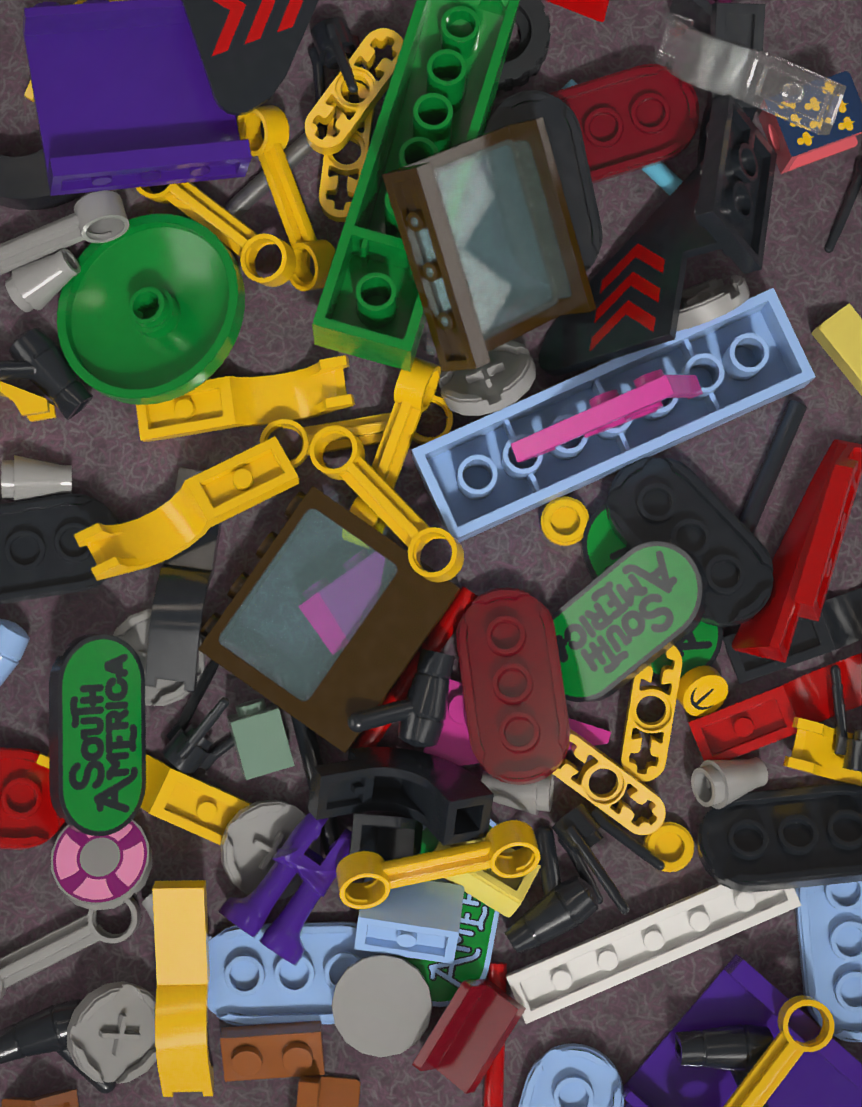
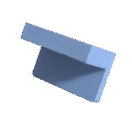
[354,877,464,964]

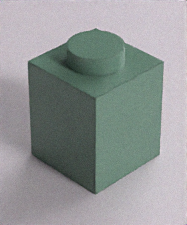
[226,698,295,780]

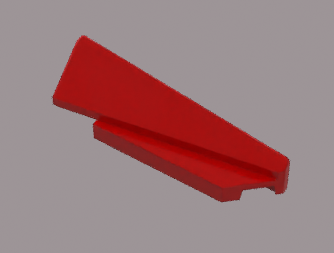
[732,439,862,663]

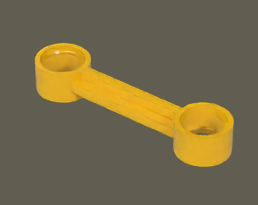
[237,105,336,291]
[136,182,296,287]
[342,357,441,550]
[260,395,453,468]
[309,425,464,582]
[336,820,540,909]
[723,995,834,1107]

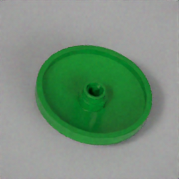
[57,214,245,405]

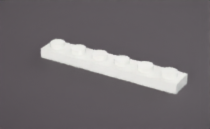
[506,883,802,1024]

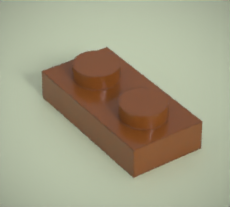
[220,1021,325,1082]

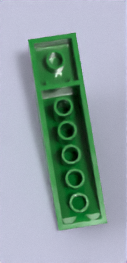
[312,0,520,372]

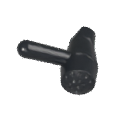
[0,327,93,420]
[347,649,455,747]
[504,825,599,954]
[0,999,116,1094]
[675,1024,774,1107]

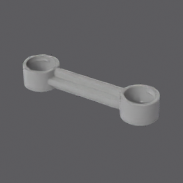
[0,190,129,275]
[0,896,141,1000]

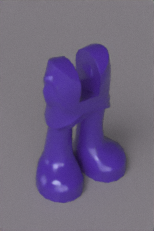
[218,812,352,966]

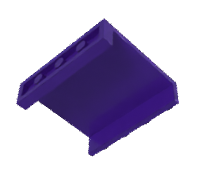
[23,0,252,196]
[622,954,862,1107]

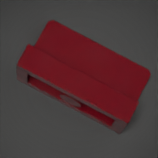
[412,979,526,1094]

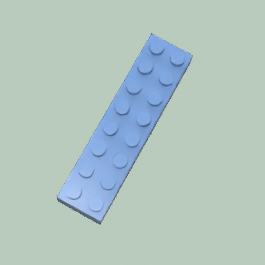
[411,288,816,542]

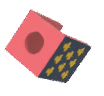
[758,71,862,174]

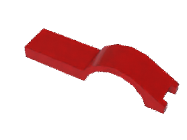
[688,652,862,761]

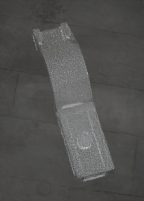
[653,12,847,135]

